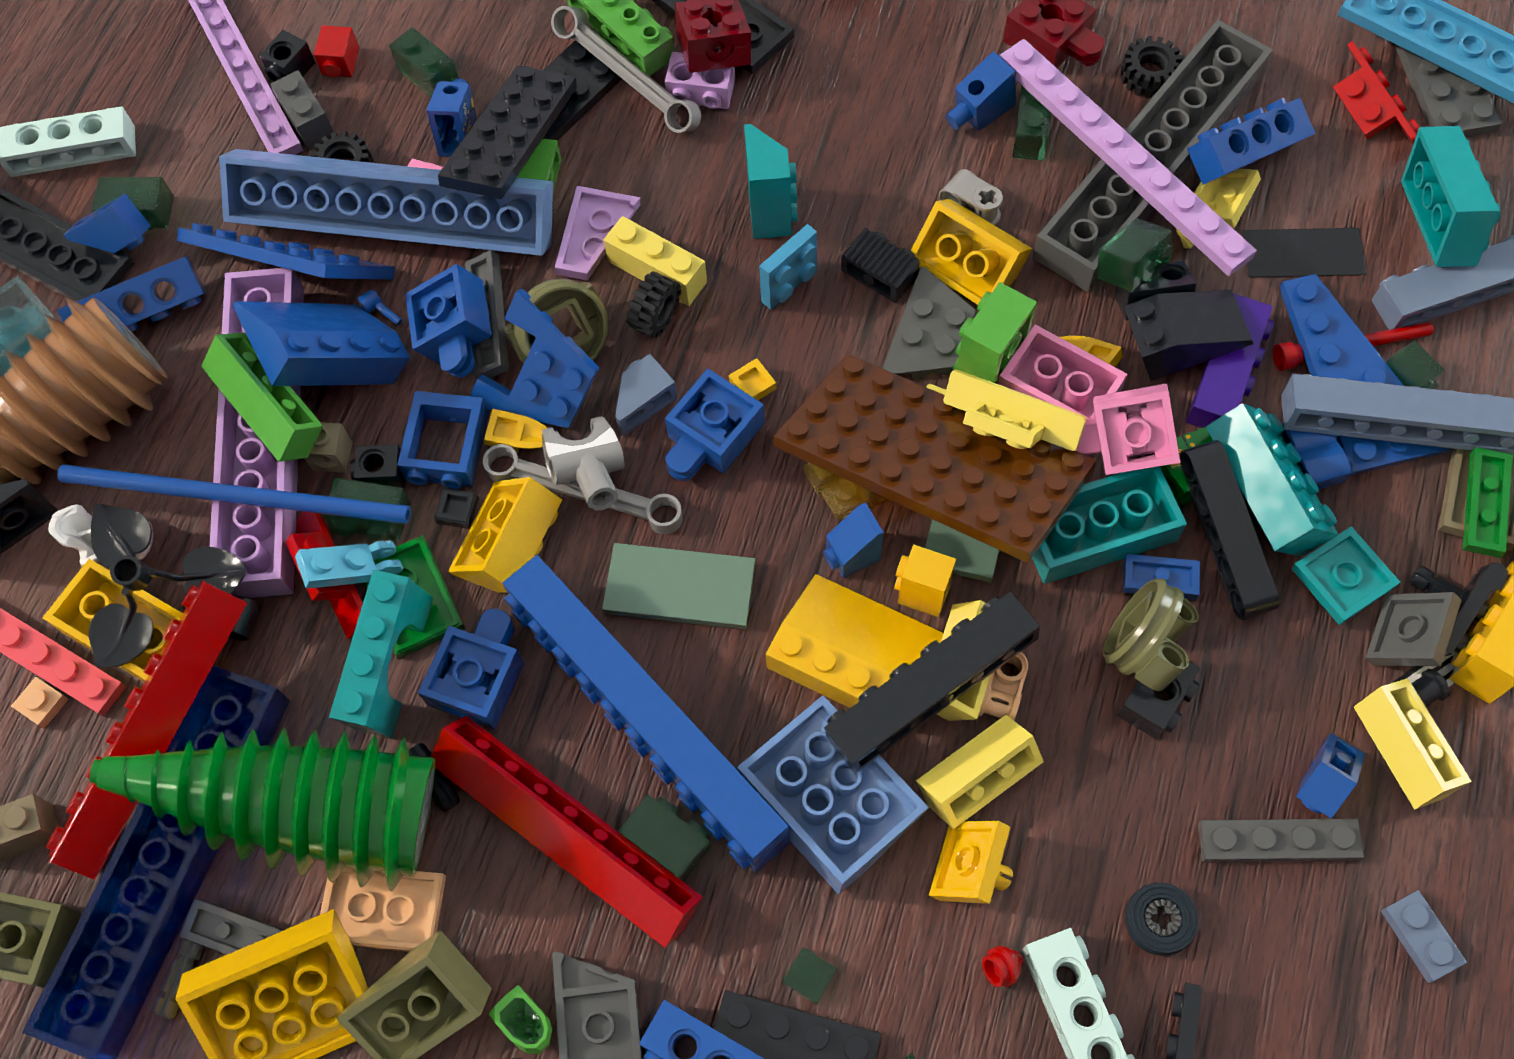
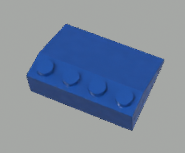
[233,301,410,386]

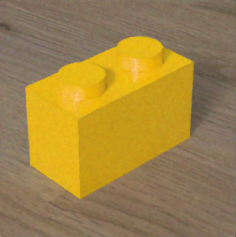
[894,545,956,617]

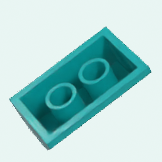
[744,124,798,239]

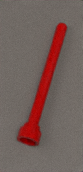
[1273,323,1435,371]

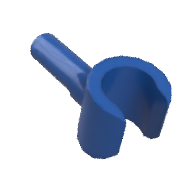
[357,290,403,325]

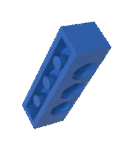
[1187,97,1316,185]
[57,256,207,331]
[639,1000,764,1059]

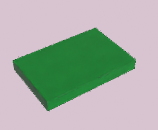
[365,535,465,659]

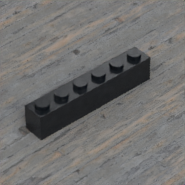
[824,592,1040,774]

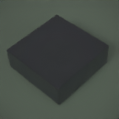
[434,487,479,529]

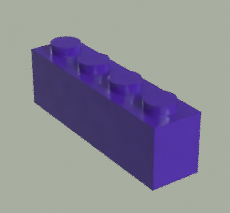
[1186,293,1274,428]

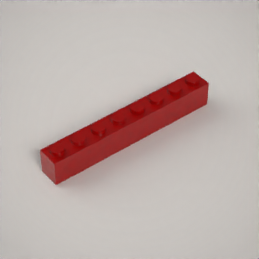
[46,580,247,880]
[430,715,703,948]

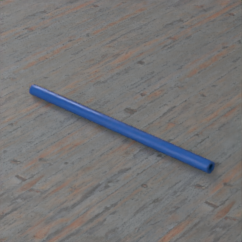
[58,465,411,524]

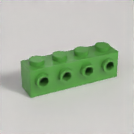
[567,0,675,76]
[201,332,323,462]

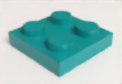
[1291,526,1401,626]

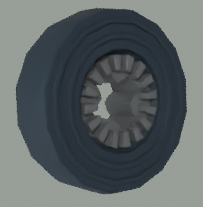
[1125,882,1198,956]

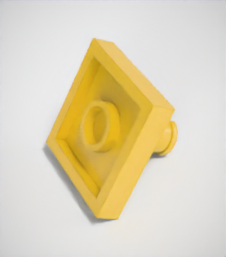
[929,821,1013,904]

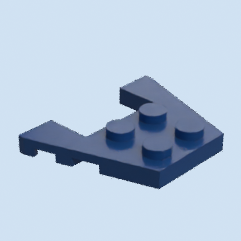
[470,289,599,428]

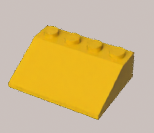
[766,574,944,708]
[175,909,368,1059]

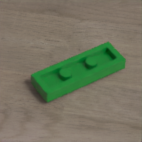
[1462,447,1513,558]

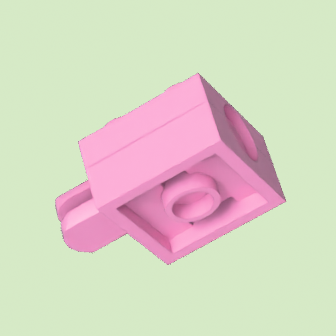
[1075,384,1180,475]

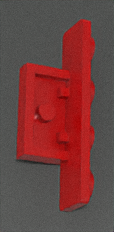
[1333,41,1419,146]
[285,512,363,639]

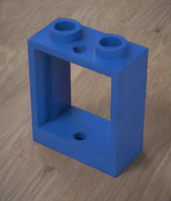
[397,391,489,489]

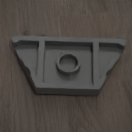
[882,267,976,378]
[552,952,643,1059]

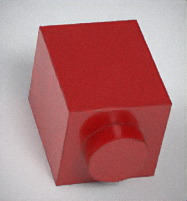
[313,25,360,77]

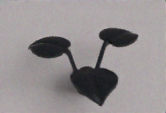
[89,504,247,669]

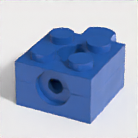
[405,264,492,378]
[665,368,765,481]
[418,609,524,730]

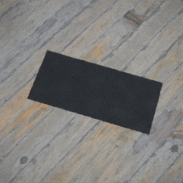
[1242,228,1367,277]

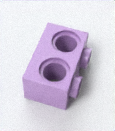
[665,52,735,109]

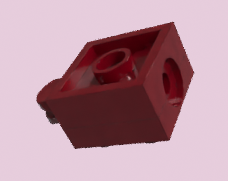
[675,0,751,73]
[1003,0,1105,68]

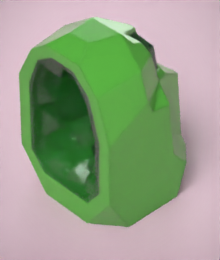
[488,985,552,1054]

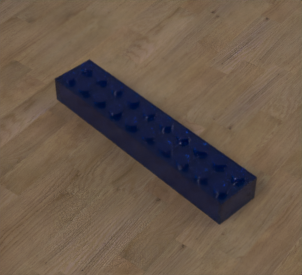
[22,666,290,1059]

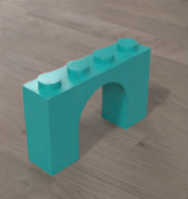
[329,570,433,739]

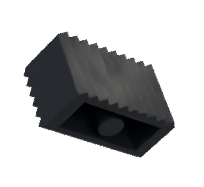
[841,228,920,303]

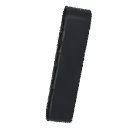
[1179,440,1280,620]

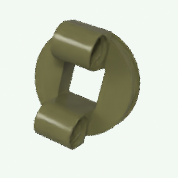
[504,279,609,363]
[1103,578,1199,691]

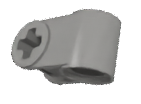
[939,169,1003,226]

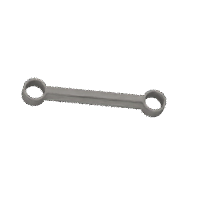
[551,6,701,133]
[483,444,683,535]

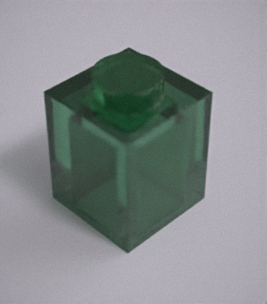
[1386,340,1445,389]

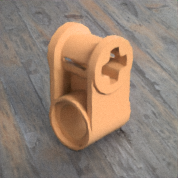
[979,652,1028,720]

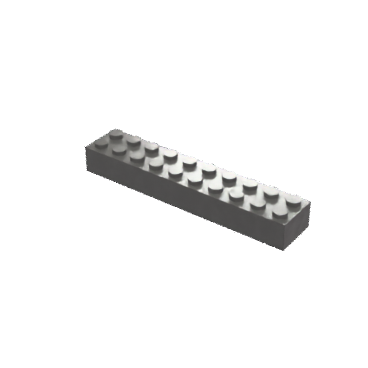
[1032,19,1273,292]

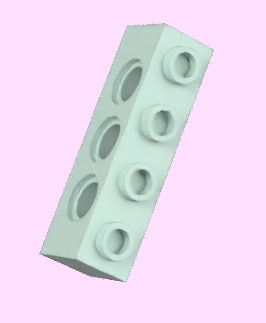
[0,106,136,177]
[1022,928,1135,1059]

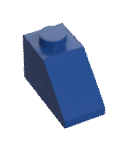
[64,193,151,253]
[823,502,883,578]
[1296,733,1365,818]

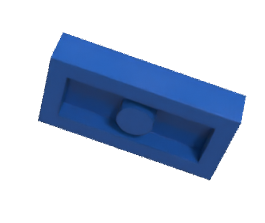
[1122,554,1200,600]

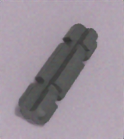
[152,939,204,1019]

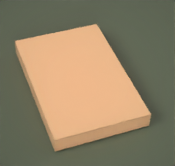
[320,866,446,952]

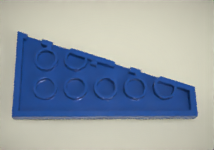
[177,223,395,280]
[1279,274,1453,476]

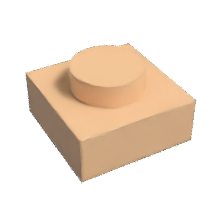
[11,677,69,729]

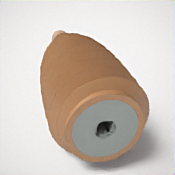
[0,297,168,485]

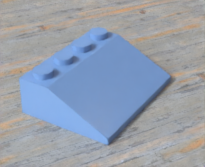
[737,695,929,895]

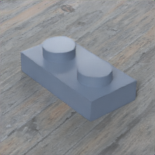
[1381,890,1467,983]

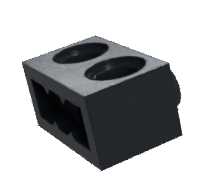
[1115,260,1196,321]

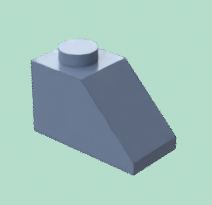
[615,354,678,437]

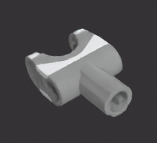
[542,416,625,511]

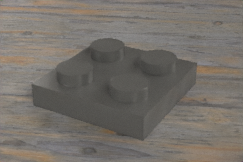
[1365,592,1462,666]

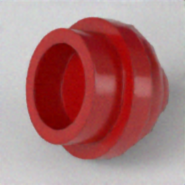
[982,945,1024,987]

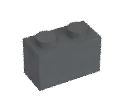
[270,70,334,151]

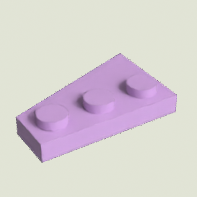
[555,186,640,281]

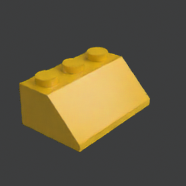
[911,199,1033,305]
[448,477,562,593]

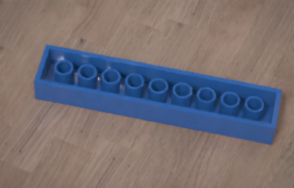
[502,555,790,874]

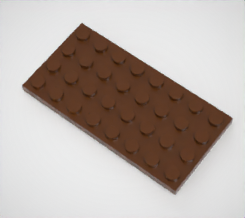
[773,354,1096,563]

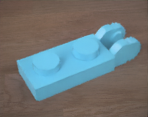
[295,540,403,589]

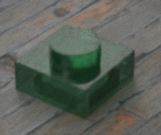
[782,947,837,1005]

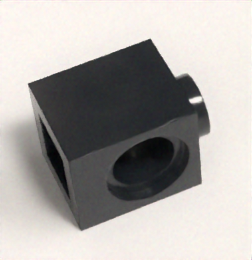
[259,30,316,82]
[350,444,405,492]

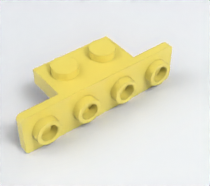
[1176,169,1261,249]
[943,369,1087,451]

